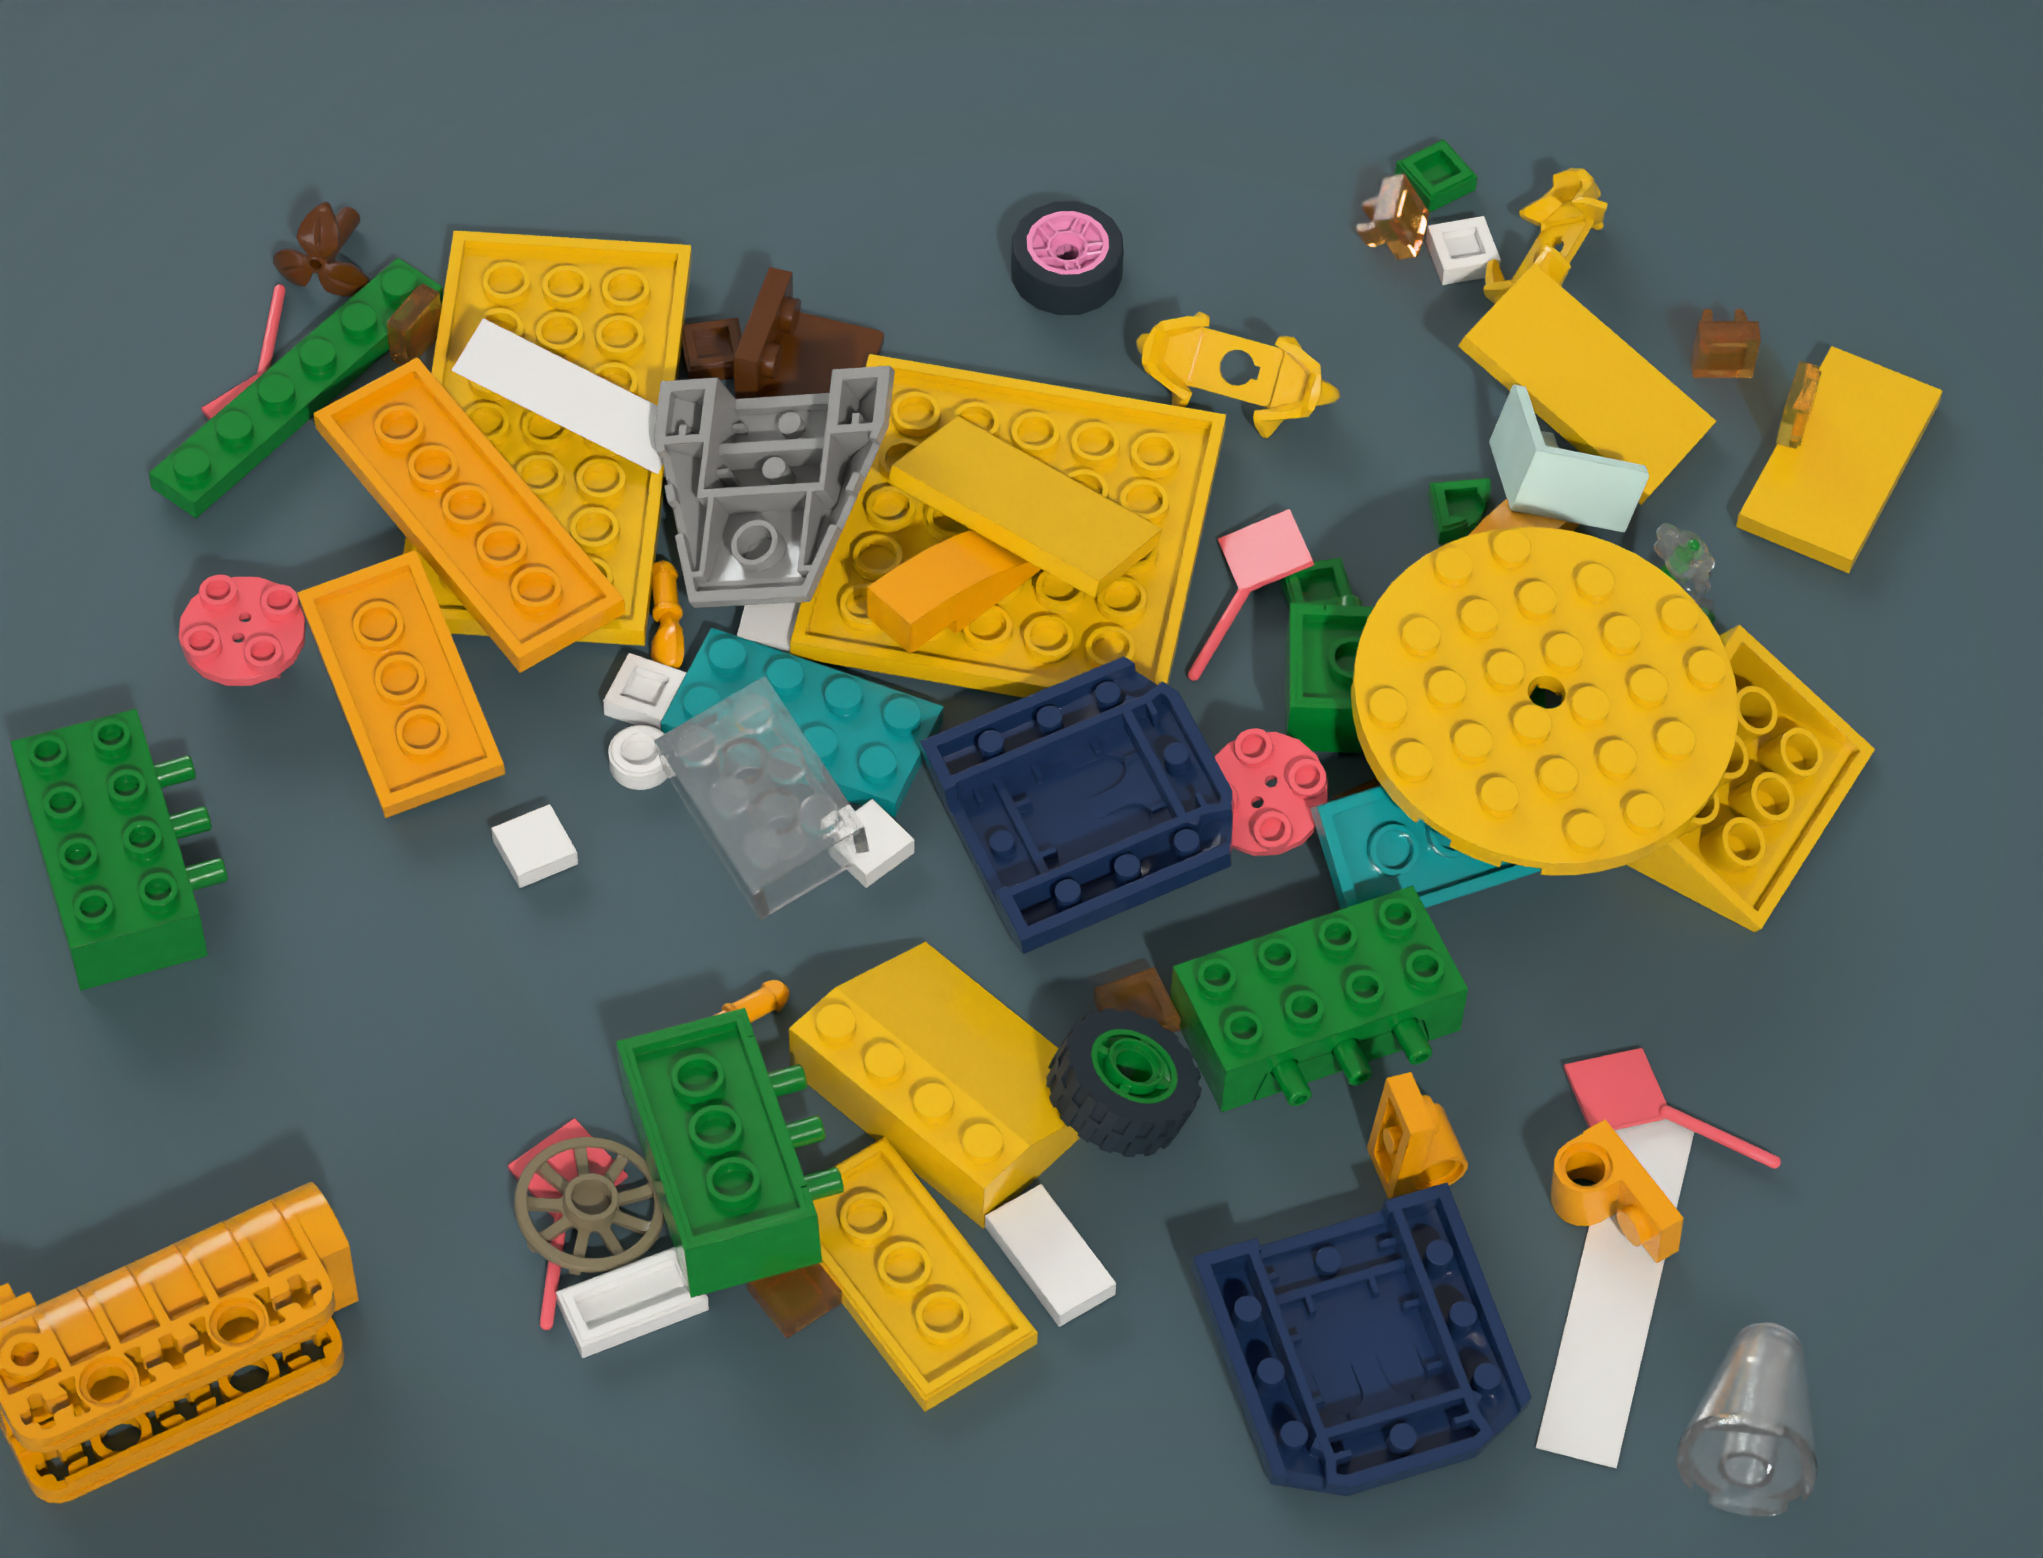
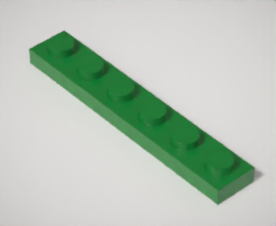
[149,258,443,519]

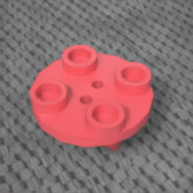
[179,575,306,686]
[1215,728,1329,856]

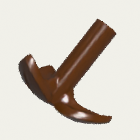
[273,201,370,297]

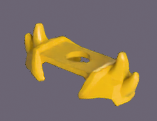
[1483,168,1608,304]
[1136,311,1341,439]

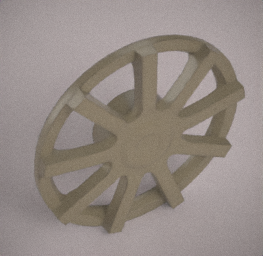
[514,1137,665,1276]

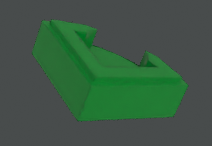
[1428,478,1491,544]

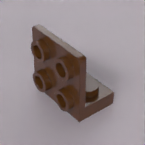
[734,267,884,399]

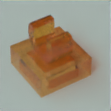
[1356,174,1430,260]
[1691,309,1761,378]

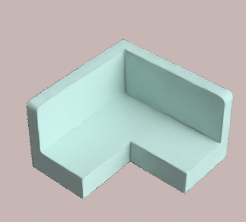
[1489,384,1649,533]

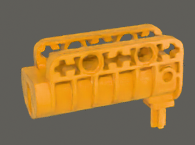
[0,1182,359,1504]

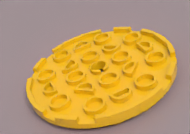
[1351,527,1738,875]

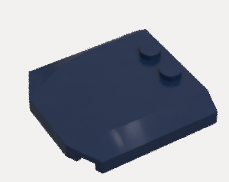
[920,656,1234,954]
[1190,1182,1532,1496]

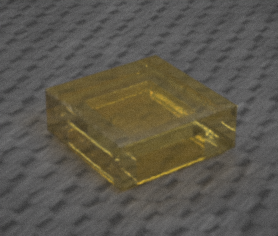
[1776,361,1822,449]

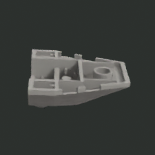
[654,366,895,608]

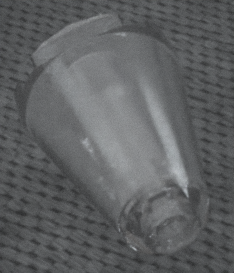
[1676,1322,1818,1516]

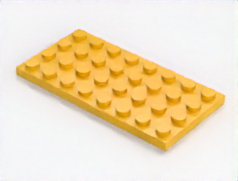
[403,231,692,646]

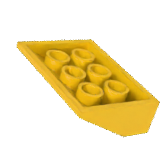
[1627,624,1875,932]
[789,942,1080,1229]

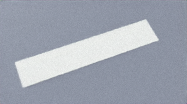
[452,318,666,478]
[1536,1119,1694,1468]

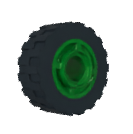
[1046,1008,1202,1157]

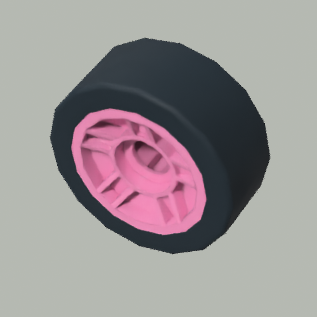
[1011,201,1124,315]

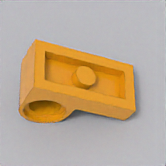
[1367,1072,1468,1199]
[1551,1119,1684,1263]

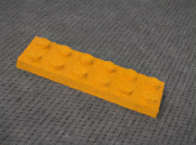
[314,357,625,673]

